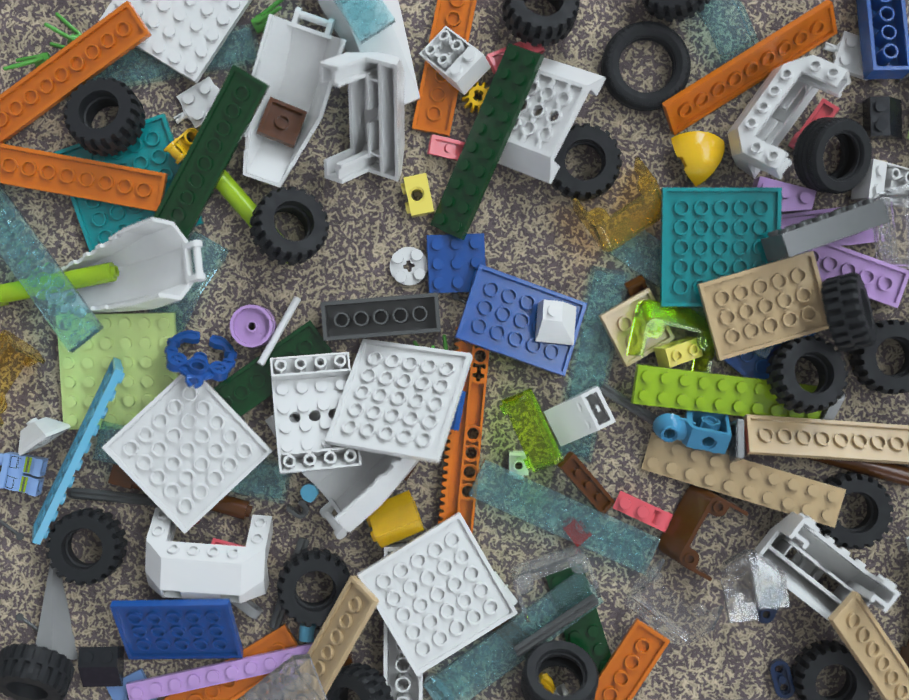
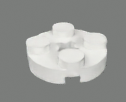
[390,247,427,286]

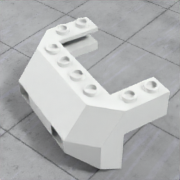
[319,52,405,184]
[727,55,851,180]
[145,508,273,603]
[753,512,901,621]

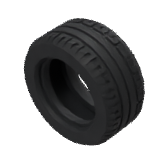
[793,117,872,194]
[521,640,599,700]

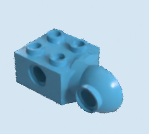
[652,410,732,455]

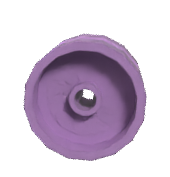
[230,305,277,348]

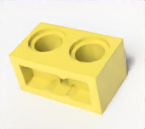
[654,336,703,368]

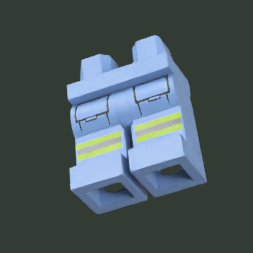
[0,452,49,497]

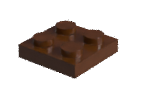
[256,97,307,148]

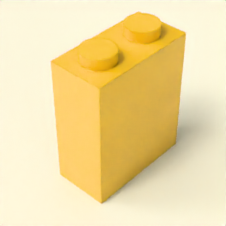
[366,490,424,548]

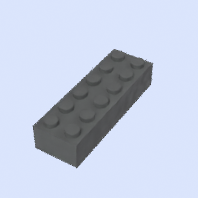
[761,197,890,262]
[320,293,441,341]

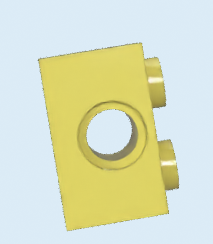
[401,173,434,218]

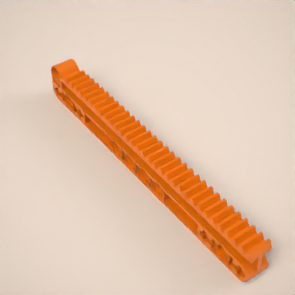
[438,327,489,534]

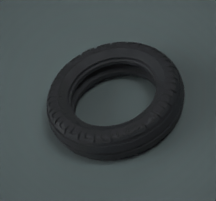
[601,21,691,111]

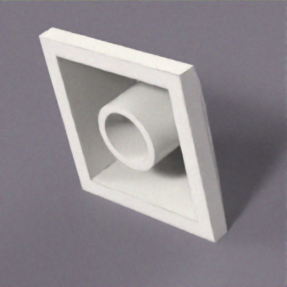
[535,300,576,346]
[18,417,71,456]

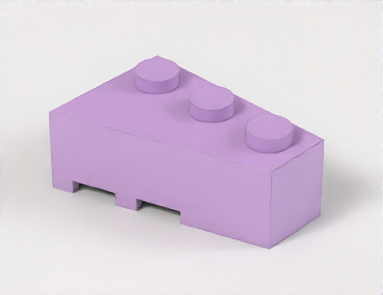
[752,176,817,214]

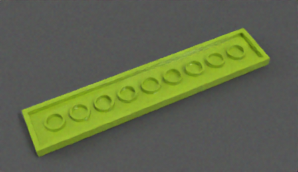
[631,364,822,419]

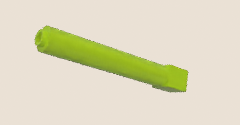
[216,170,288,264]
[0,262,119,307]

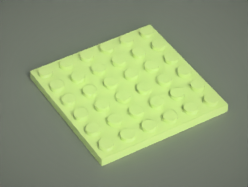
[56,312,179,430]

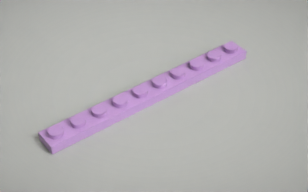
[126,642,313,700]

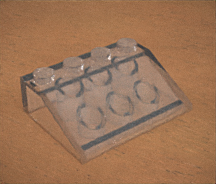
[244,654,327,700]

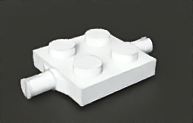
[823,31,869,81]
[173,76,221,130]

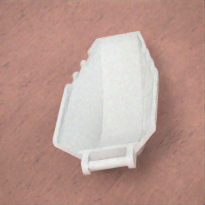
[243,7,346,187]

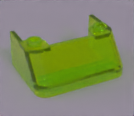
[626,299,715,372]
[499,388,564,473]

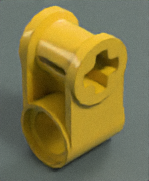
[164,128,198,165]

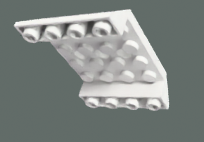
[498,58,606,184]
[270,352,361,474]

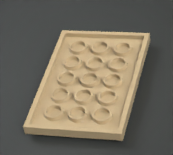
[697,251,829,361]

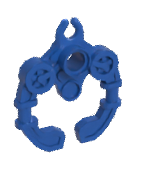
[164,330,238,389]

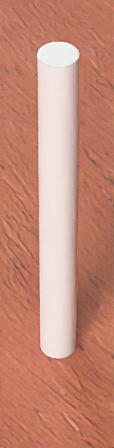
[257,296,301,366]

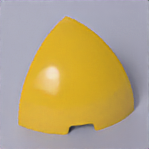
[671,131,725,186]

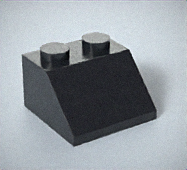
[862,96,902,140]
[78,646,124,687]

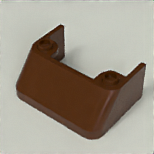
[657,485,749,581]

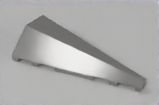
[35,560,78,660]

